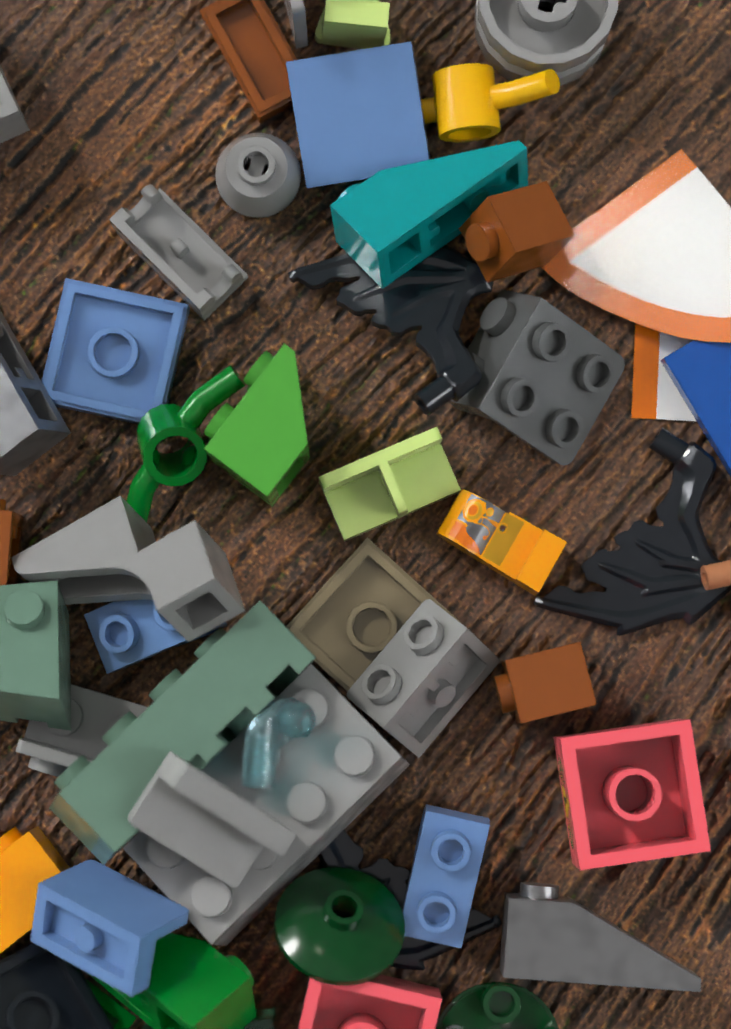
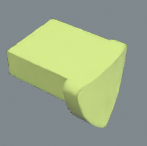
[315,0,391,49]

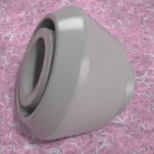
[215,133,301,218]

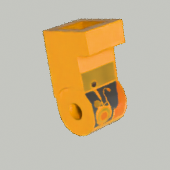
[436,489,567,596]

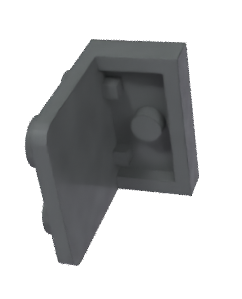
[448,289,625,465]

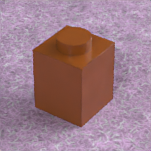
[459,181,575,283]
[493,641,597,724]

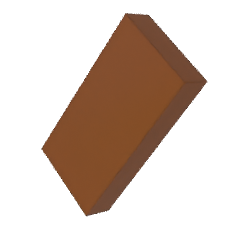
[199,0,297,124]

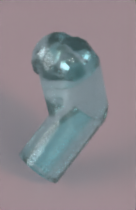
[241,697,316,788]

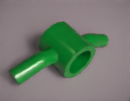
[126,365,246,523]

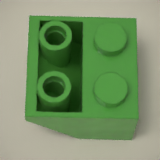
[203,344,310,507]

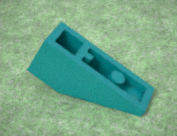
[330,140,528,289]

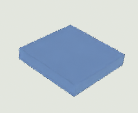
[286,41,430,188]
[42,278,190,424]

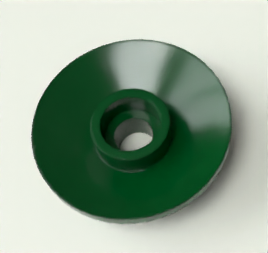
[274,867,405,986]

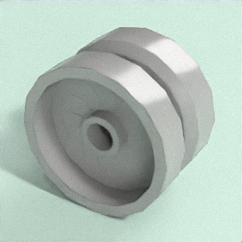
[474,0,618,86]

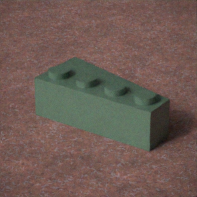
[0,580,72,731]
[49,601,316,865]

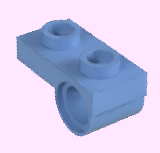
[84,600,227,674]
[402,804,490,949]

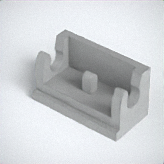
[109,184,248,321]

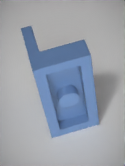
[31,859,189,997]

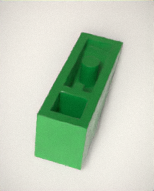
[86,933,257,1029]

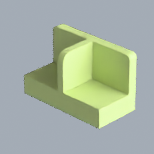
[318,427,461,541]

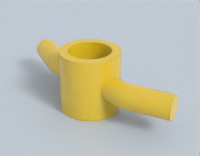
[421,63,560,142]

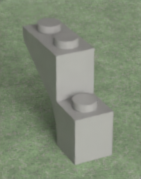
[11,495,245,642]

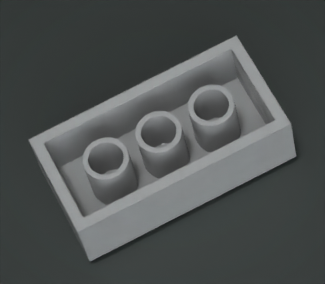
[123,664,410,946]

